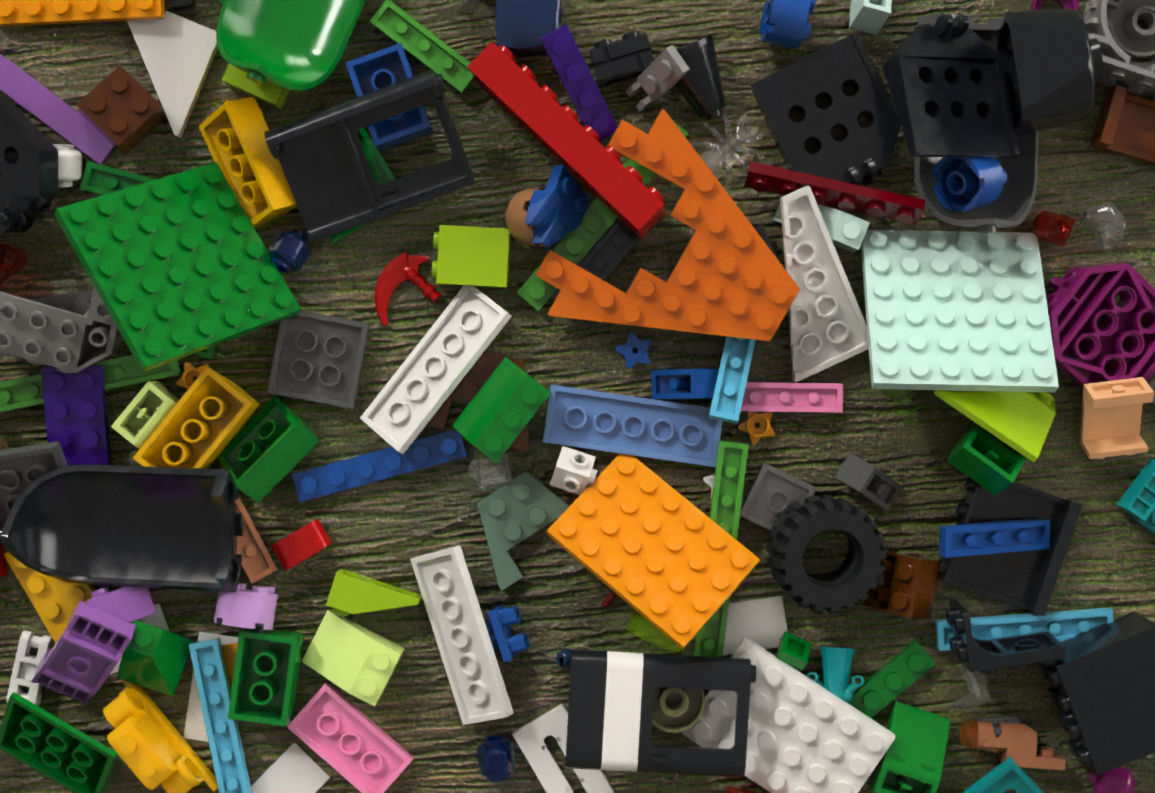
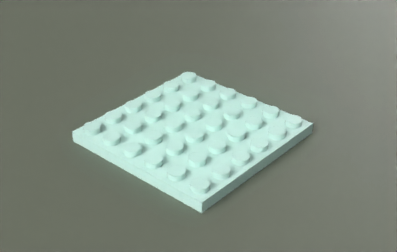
[861,230,1059,393]

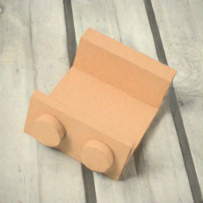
[1079,377,1154,459]

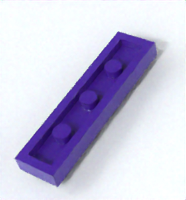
[539,24,618,141]

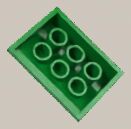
[0,692,121,793]

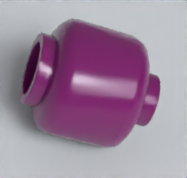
[1088,766,1136,793]

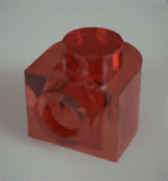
[1032,211,1076,247]

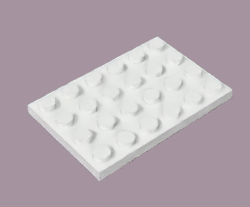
[682,636,896,793]

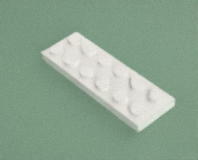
[360,286,512,454]
[410,545,514,725]

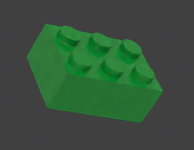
[228,627,304,727]

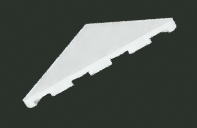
[127,10,218,138]

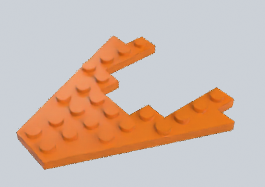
[535,109,800,341]

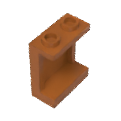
[1090,85,1155,165]

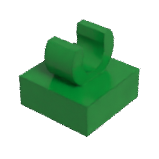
[776,631,811,670]

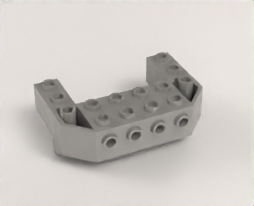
[0,287,123,373]

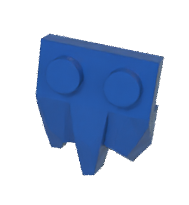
[525,165,590,248]

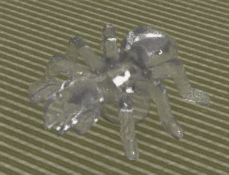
[689,112,764,190]

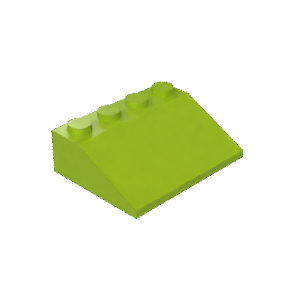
[933,390,1056,462]

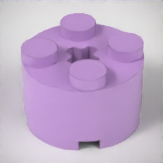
[214,582,278,630]

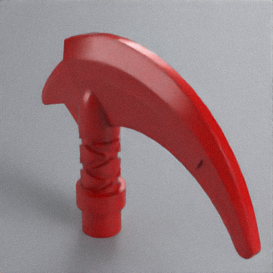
[375,252,441,326]

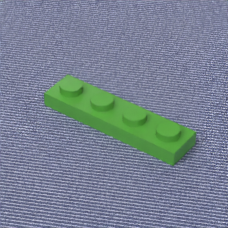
[369,0,474,95]

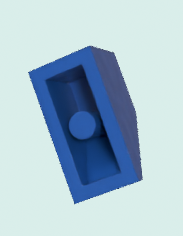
[651,369,718,399]

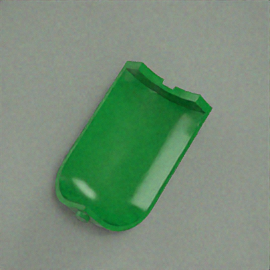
[216,0,366,90]

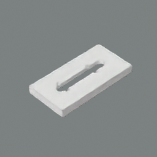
[512,703,615,793]

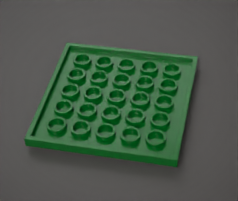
[54,162,301,373]

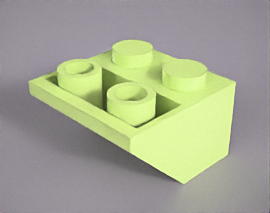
[111,381,180,449]

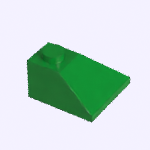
[117,620,195,696]

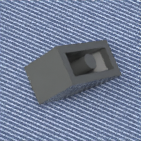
[835,453,902,511]

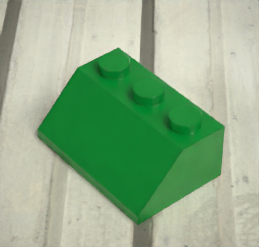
[452,356,552,463]
[217,395,320,503]

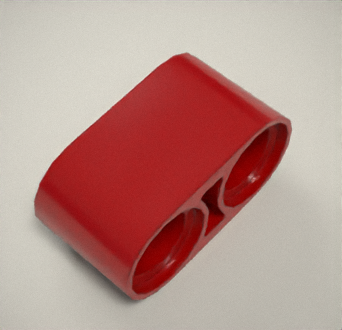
[270,518,332,571]

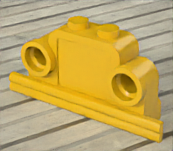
[103,679,218,793]

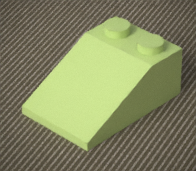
[302,609,405,707]

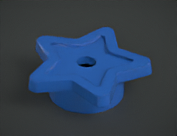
[615,331,652,369]

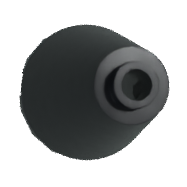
[675,34,726,121]

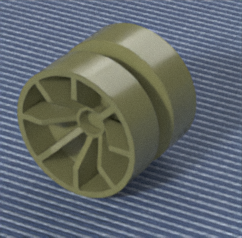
[652,687,705,733]

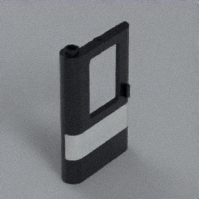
[565,649,756,777]

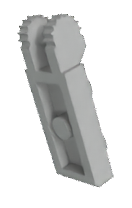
[626,45,690,111]

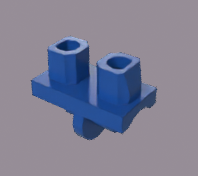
[485,604,530,662]

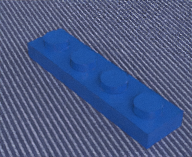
[939,518,1050,558]

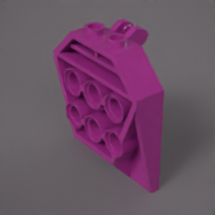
[1045,262,1155,389]

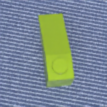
[326,569,422,616]

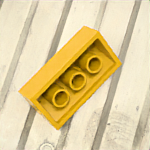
[199,96,297,228]
[133,366,260,469]

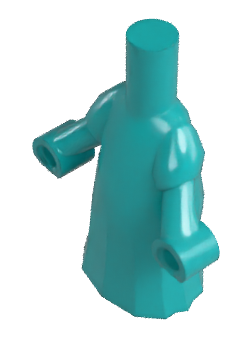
[806,646,865,703]

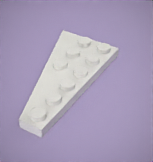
[780,185,869,383]

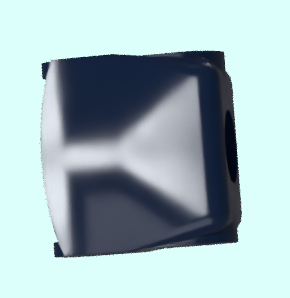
[495,0,562,57]

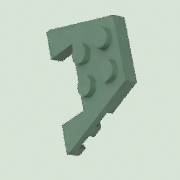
[477,471,570,591]

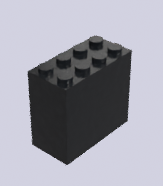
[1037,611,1155,775]

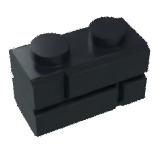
[590,31,654,88]

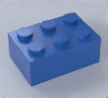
[345,43,434,152]

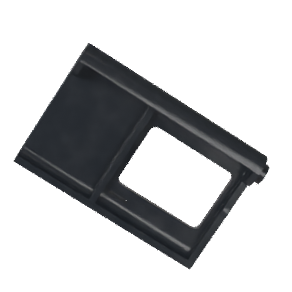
[264,70,475,243]

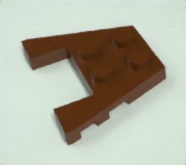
[427,351,530,452]

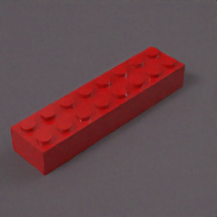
[467,41,666,240]

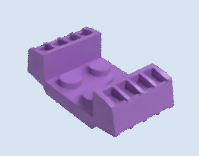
[31,600,136,705]

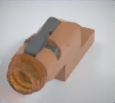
[960,715,1066,771]

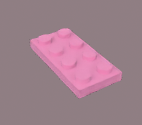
[287,682,414,793]

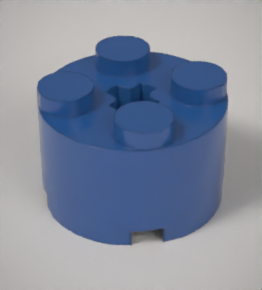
[759,0,816,49]
[933,157,1007,212]

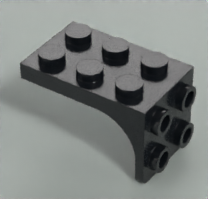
[946,600,1067,673]

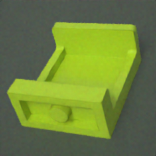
[432,225,511,289]

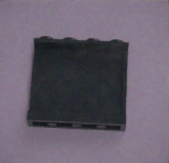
[938,477,1082,616]

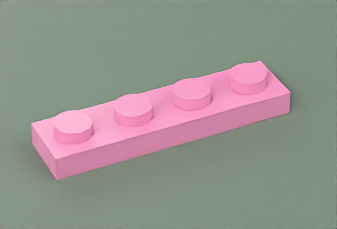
[741,382,843,413]

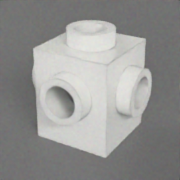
[550,446,598,495]

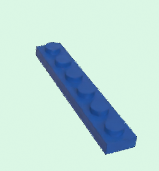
[292,429,468,502]

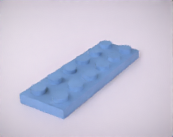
[543,385,723,467]

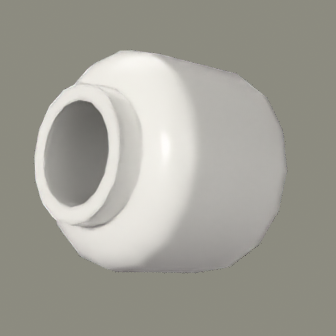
[53,144,83,187]

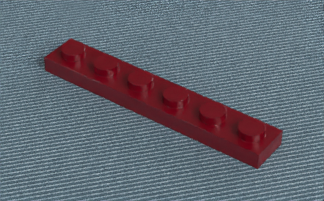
[744,161,926,225]

